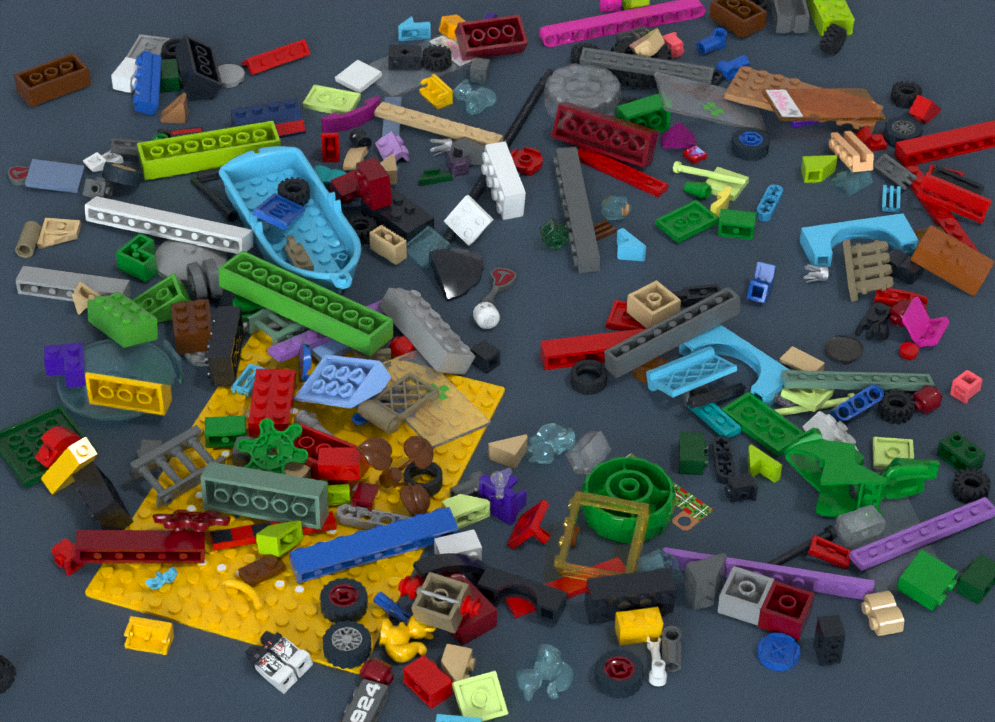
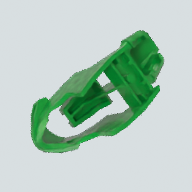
[785,427,940,518]

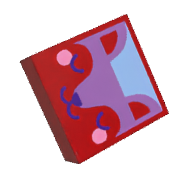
[683,145,707,164]

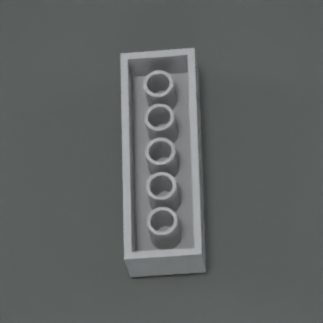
[379,288,475,375]

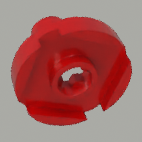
[510,147,543,176]

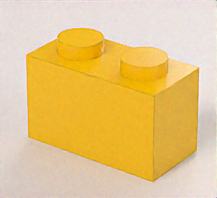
[615,607,663,646]

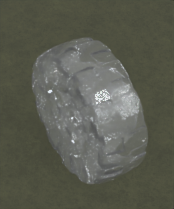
[544,63,621,119]

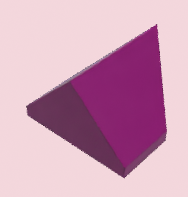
[661,122,696,148]

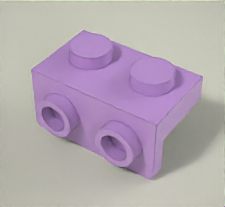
[375,131,410,162]

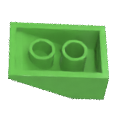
[132,273,191,323]

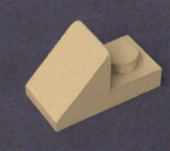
[72,282,101,315]

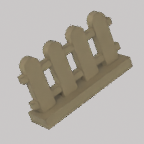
[843,240,894,302]

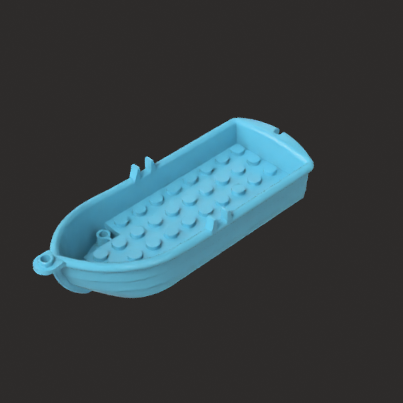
[219,146,361,295]

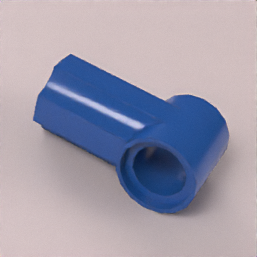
[696,28,727,55]
[716,55,750,80]

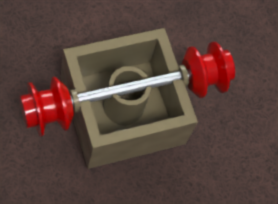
[398,572,483,633]

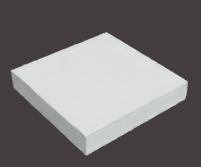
[335,60,382,93]

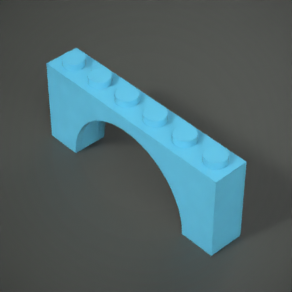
[799,213,919,267]
[678,324,789,407]

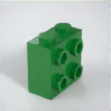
[896,549,958,611]

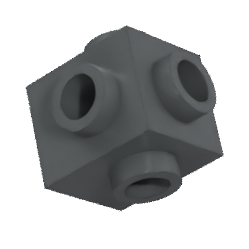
[83,177,113,199]

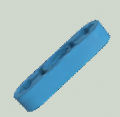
[756,184,783,221]

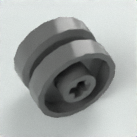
[186,258,223,301]

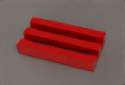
[807,535,852,570]

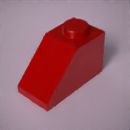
[909,95,941,123]
[321,133,340,163]

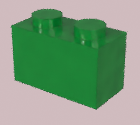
[718,209,756,240]
[204,415,246,448]

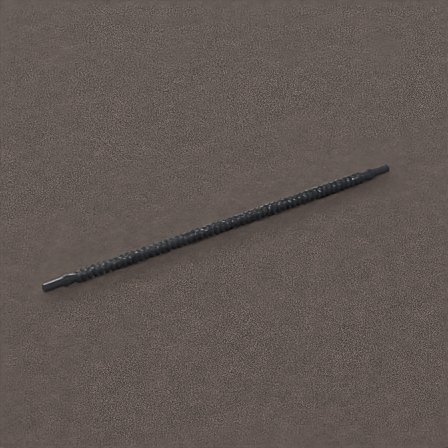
[437,69,553,250]

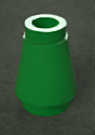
[684,182,711,199]

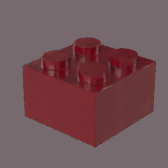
[355,157,392,211]
[758,580,815,640]

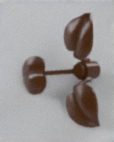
[356,436,434,517]

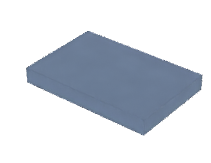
[25,159,85,193]

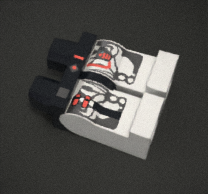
[245,631,313,694]

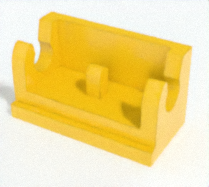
[419,74,453,110]
[124,616,174,655]

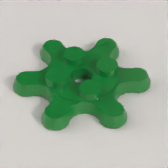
[236,418,309,475]

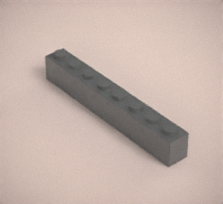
[604,287,740,378]

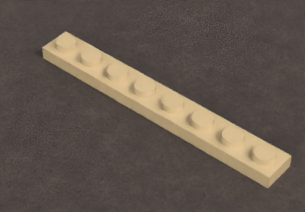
[374,102,503,146]

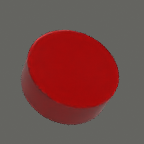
[899,342,919,360]

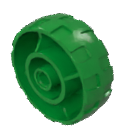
[581,457,675,544]

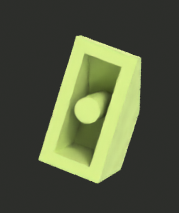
[442,494,490,529]

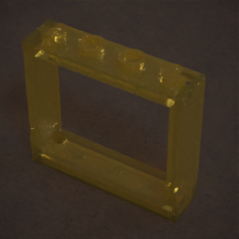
[554,491,651,581]

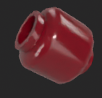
[889,300,911,327]
[913,385,943,414]
[359,658,394,687]

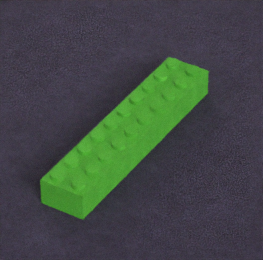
[218,251,393,356]

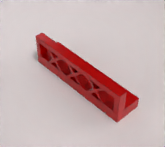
[241,39,310,75]
[916,173,992,224]

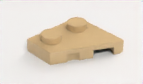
[37,218,81,249]

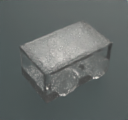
[565,430,611,474]
[835,505,886,548]

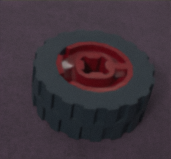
[320,578,368,624]
[594,649,644,699]

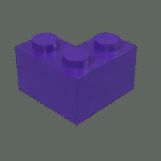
[44,342,86,388]

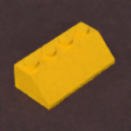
[85,372,172,416]

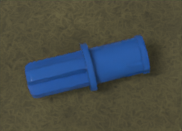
[373,592,412,625]

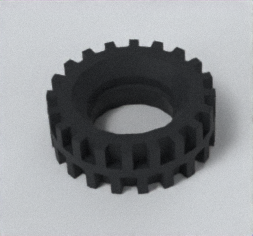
[609,36,672,90]

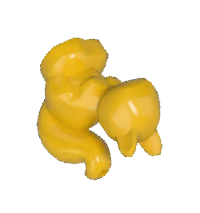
[379,615,436,662]

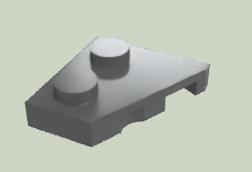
[616,26,651,41]

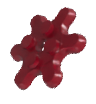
[153,509,231,532]

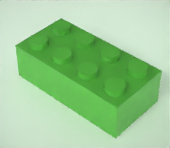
[87,292,158,348]

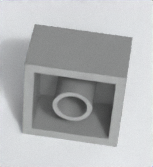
[718,566,774,625]

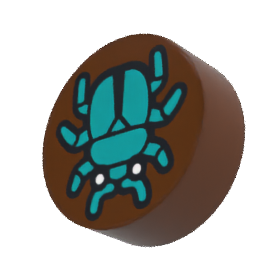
[568,525,583,547]

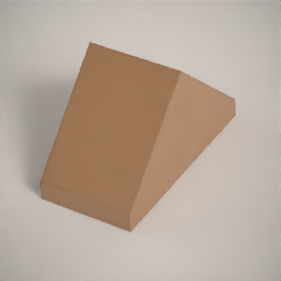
[160,93,189,124]

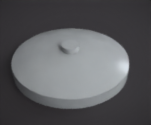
[155,239,228,286]

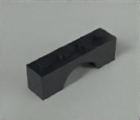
[478,566,567,625]

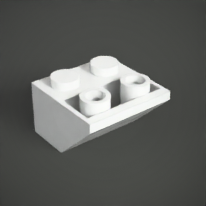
[803,411,859,451]

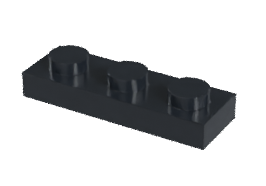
[931,165,984,195]

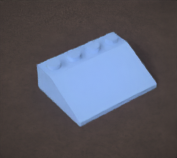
[294,355,391,408]

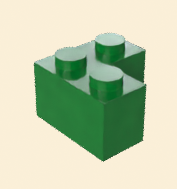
[116,233,158,282]

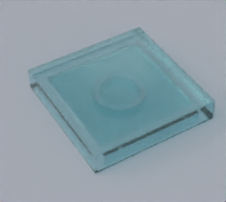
[406,226,452,270]

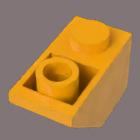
[439,14,466,41]

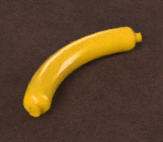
[223,578,263,610]

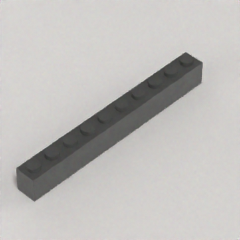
[553,147,600,273]

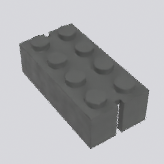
[768,0,810,34]

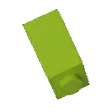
[256,520,304,557]

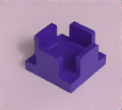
[479,470,527,526]

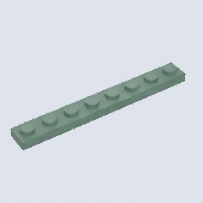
[780,370,935,391]

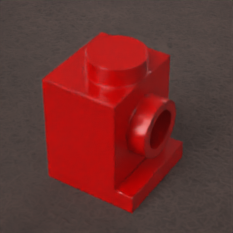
[51,538,85,576]

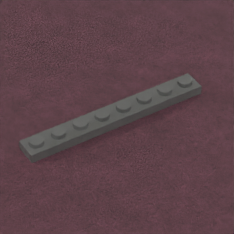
[580,47,714,84]

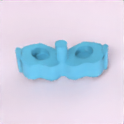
[145,567,178,590]

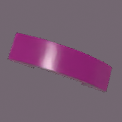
[321,95,381,133]

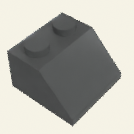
[683,553,727,610]

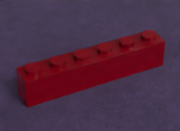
[76,530,205,564]

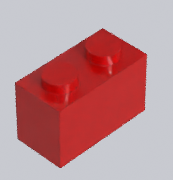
[318,448,361,480]
[403,655,453,709]

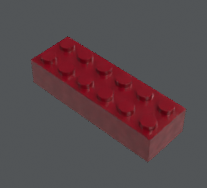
[551,102,659,167]

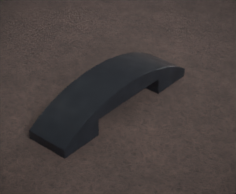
[413,553,487,580]

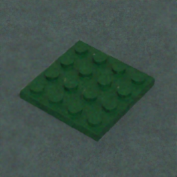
[0,404,98,488]

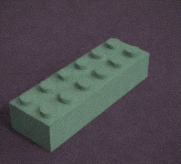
[201,462,329,530]

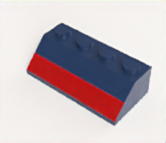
[230,98,306,138]

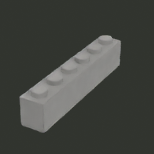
[16,266,131,302]

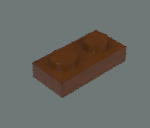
[238,555,286,587]

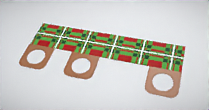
[625,454,714,531]

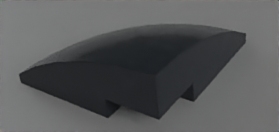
[429,249,484,302]

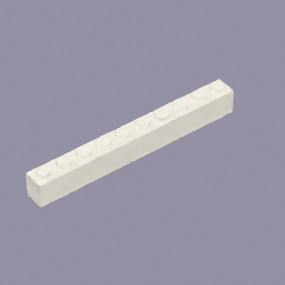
[85,196,253,254]

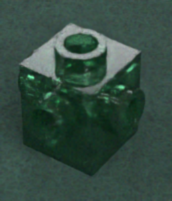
[539,218,569,251]

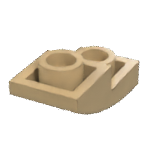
[343,147,368,172]

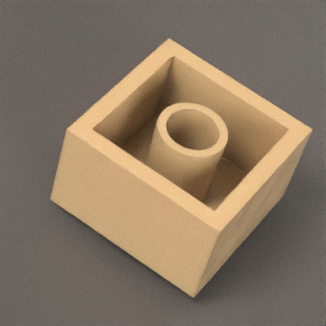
[627,280,681,328]

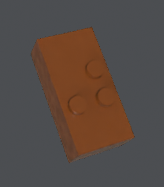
[910,225,995,296]

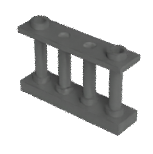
[129,425,226,508]

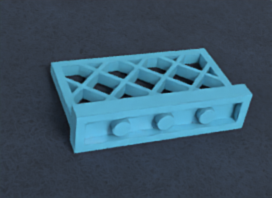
[646,346,737,397]

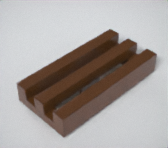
[593,219,616,241]

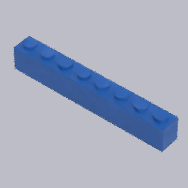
[290,507,458,583]

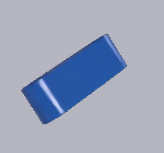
[829,385,884,423]

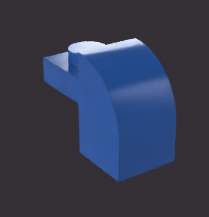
[746,261,777,303]

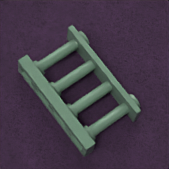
[247,308,311,346]

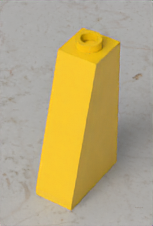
[41,437,97,495]

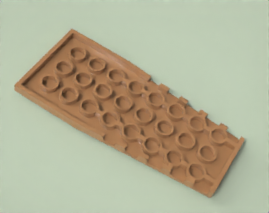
[724,66,883,132]

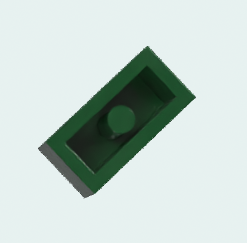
[160,59,183,93]
[679,432,708,475]
[957,554,995,604]

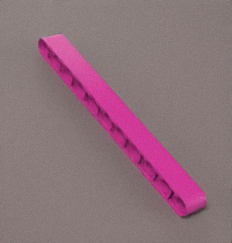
[538,0,706,47]

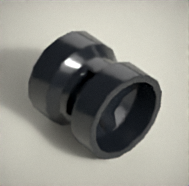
[349,128,372,150]

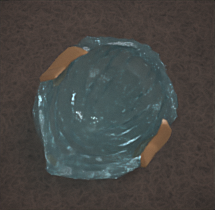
[600,195,632,221]

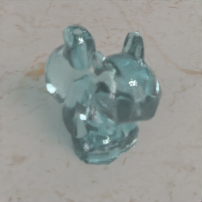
[453,79,496,115]
[526,423,578,465]
[515,644,574,701]

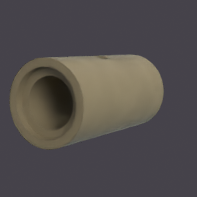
[15,221,42,258]

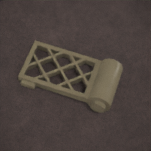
[357,372,440,434]

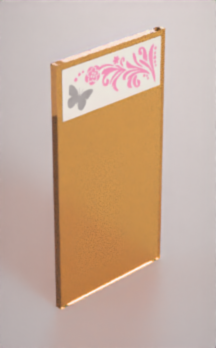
[761,88,886,121]

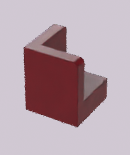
[352,482,379,512]

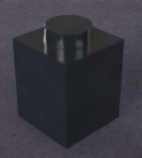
[470,340,500,374]

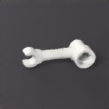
[647,636,667,686]

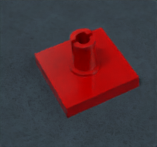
[506,499,551,550]

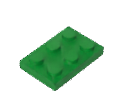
[655,200,719,243]

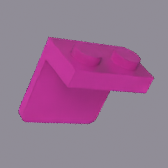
[902,297,950,348]

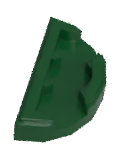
[419,168,453,186]

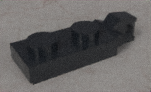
[672,284,721,305]

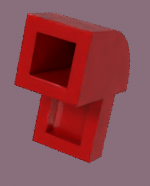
[35,426,82,468]

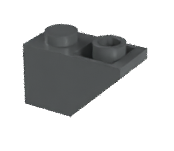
[450,137,485,165]

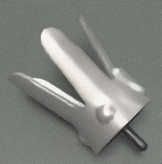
[430,138,452,157]
[803,264,832,283]

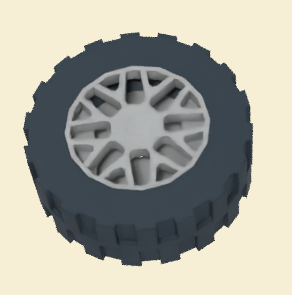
[323,620,371,669]

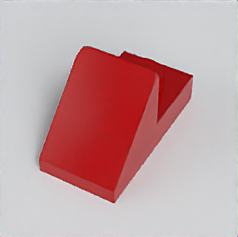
[855,125,887,151]

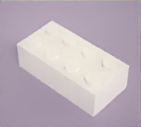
[481,141,526,220]

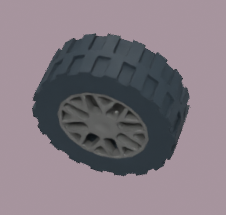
[883,116,923,148]

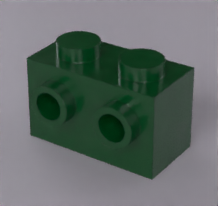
[937,431,986,472]

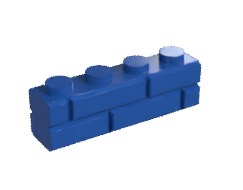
[132,50,162,116]

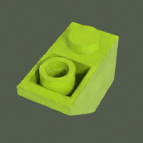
[801,155,837,183]

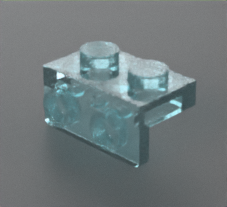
[830,168,873,195]

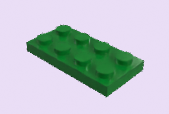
[721,392,805,457]

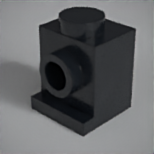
[724,473,758,503]

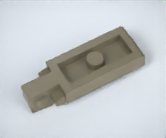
[284,235,314,271]

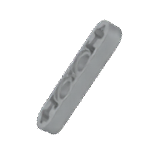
[337,504,412,530]

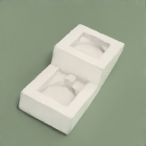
[83,151,124,171]

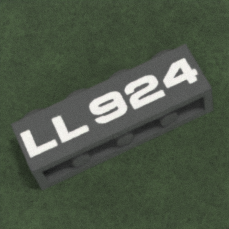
[338,679,389,722]

